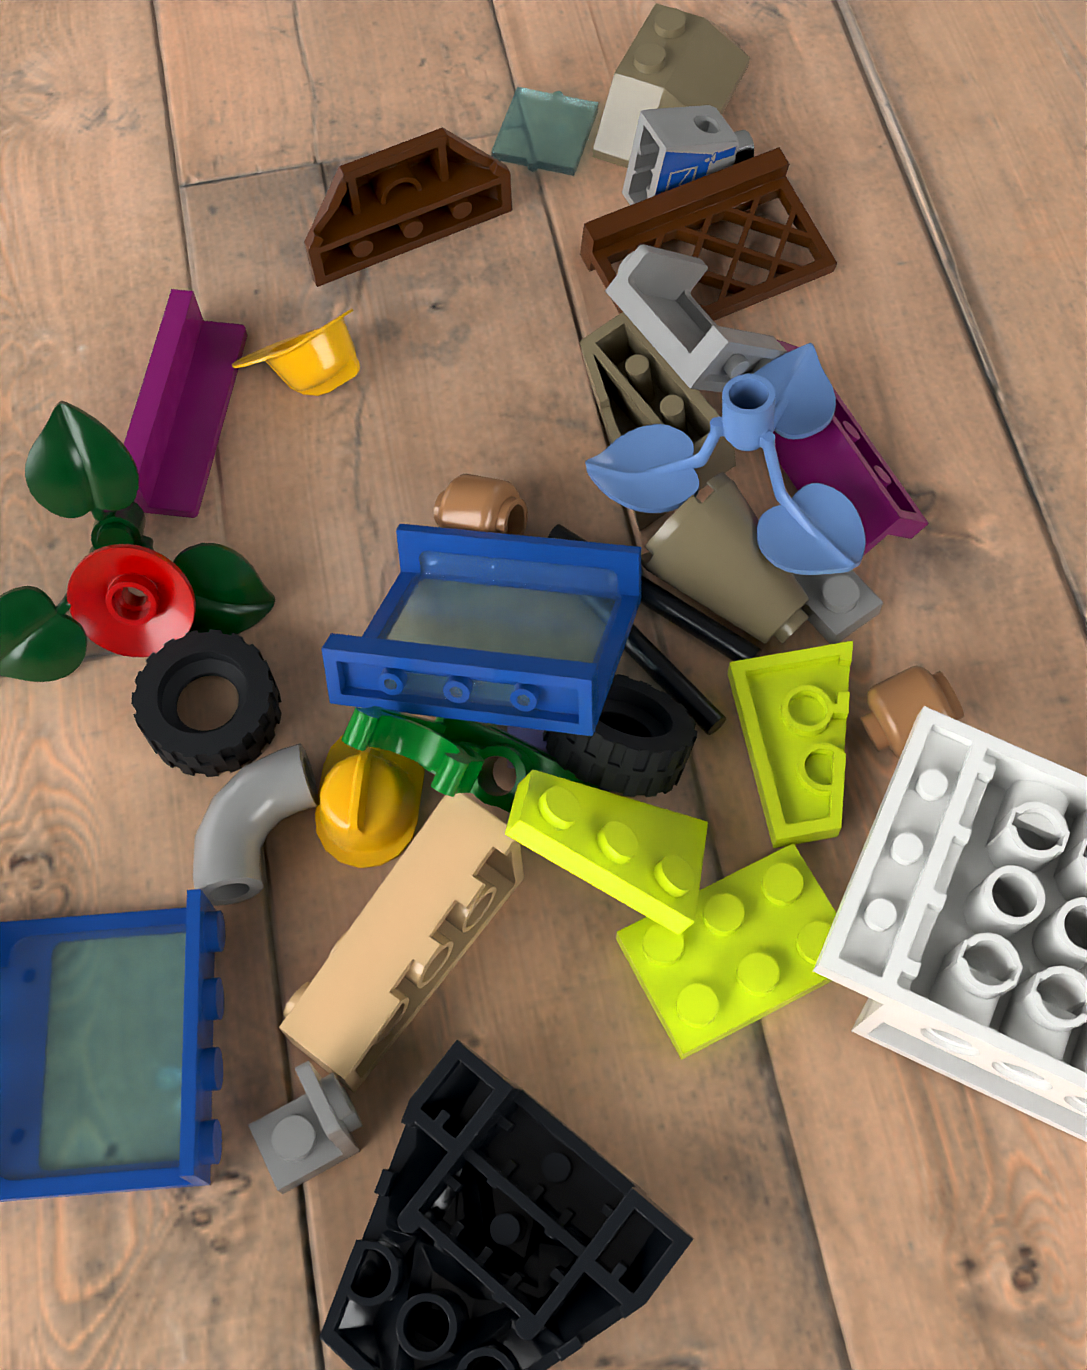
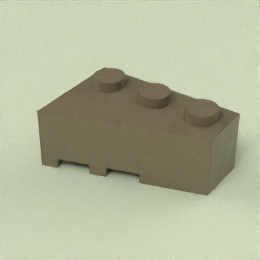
[579,312,736,532]

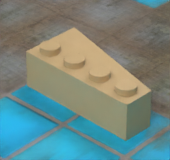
[279,793,524,1093]

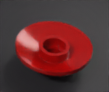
[67,544,196,657]

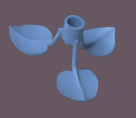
[585,343,866,575]

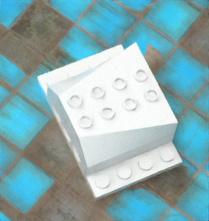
[813,706,1087,1142]

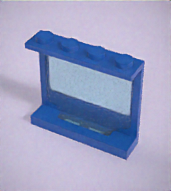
[321,524,641,736]
[0,889,226,1202]

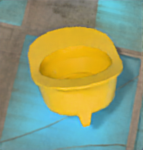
[232,308,360,396]
[315,734,425,868]

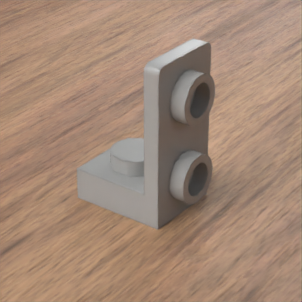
[248,1060,363,1194]

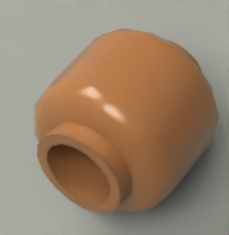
[434,474,528,535]
[860,665,964,759]

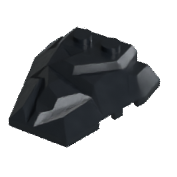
[319,1040,694,1370]

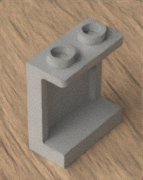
[605,244,787,392]

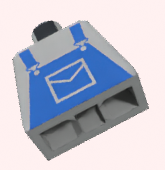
[622,105,754,205]

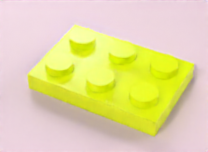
[616,843,836,1060]

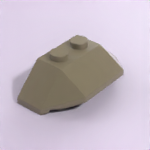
[593,3,750,168]

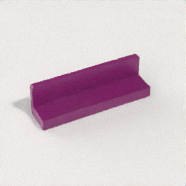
[124,289,248,518]
[773,340,929,555]

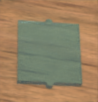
[491,87,598,176]

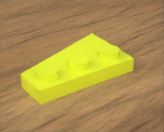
[727,641,853,848]
[505,769,708,935]

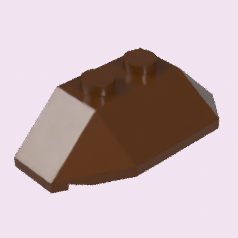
[304,127,512,287]

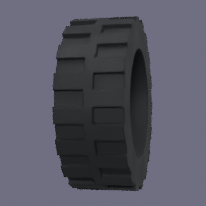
[131,629,282,777]
[543,674,698,797]

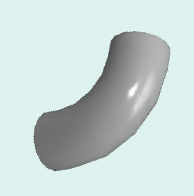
[193,743,319,906]

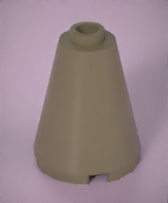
[641,472,809,644]

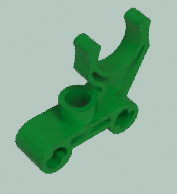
[341,706,601,813]

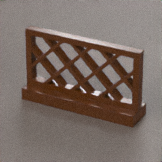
[580,147,837,321]

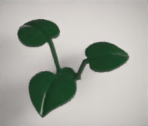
[0,401,275,682]

